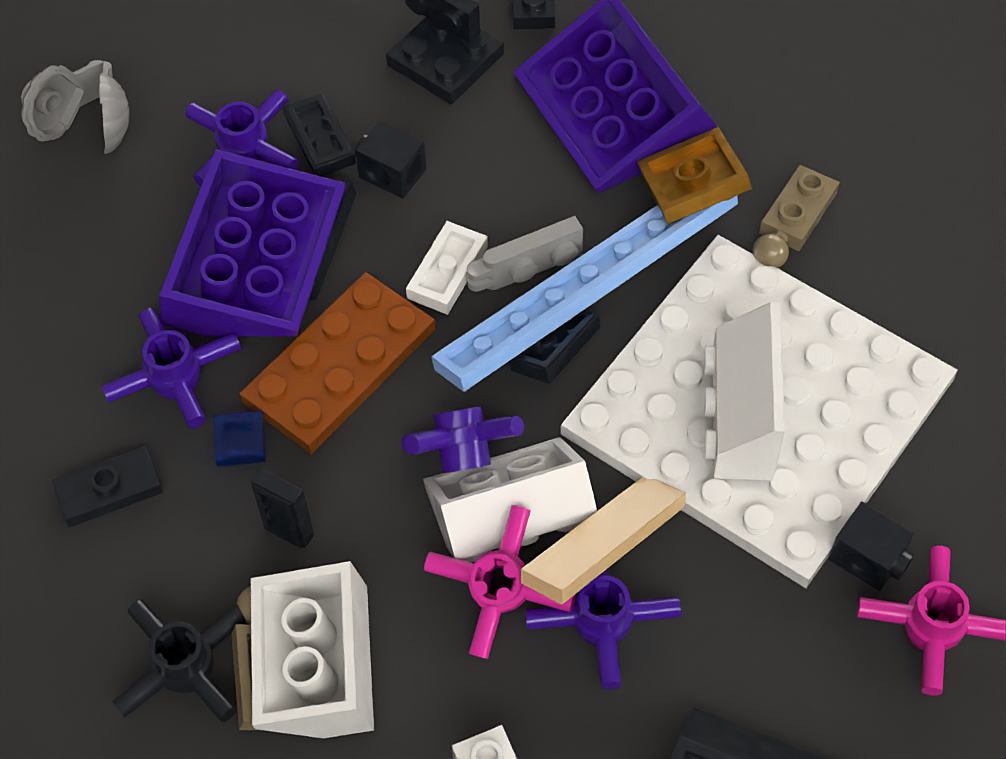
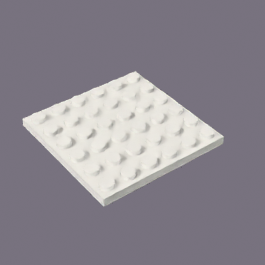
[561,235,958,588]

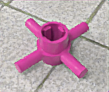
[424,505,576,659]
[857,546,1006,696]

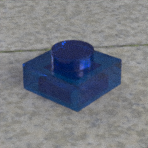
[214,411,266,467]

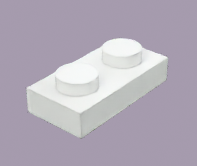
[406,221,488,315]

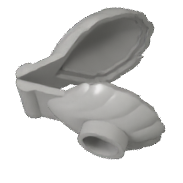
[21,60,130,154]

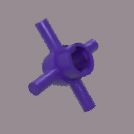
[185,89,298,186]
[101,308,241,428]
[401,406,524,473]
[525,568,681,690]

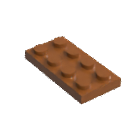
[239,272,436,455]

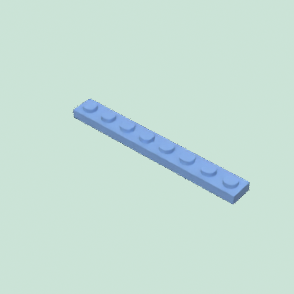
[431,195,738,392]

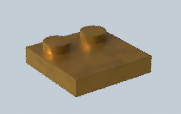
[637,127,752,224]

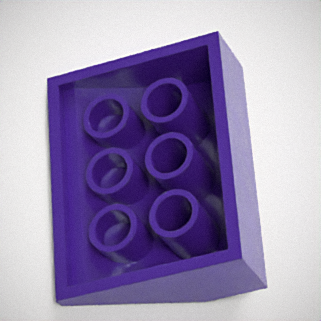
[513,0,718,193]
[159,149,346,336]

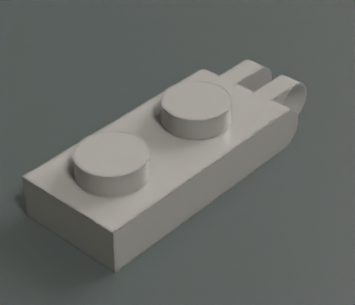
[467,216,583,292]

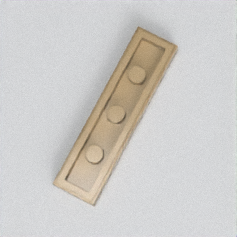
[521,477,686,605]

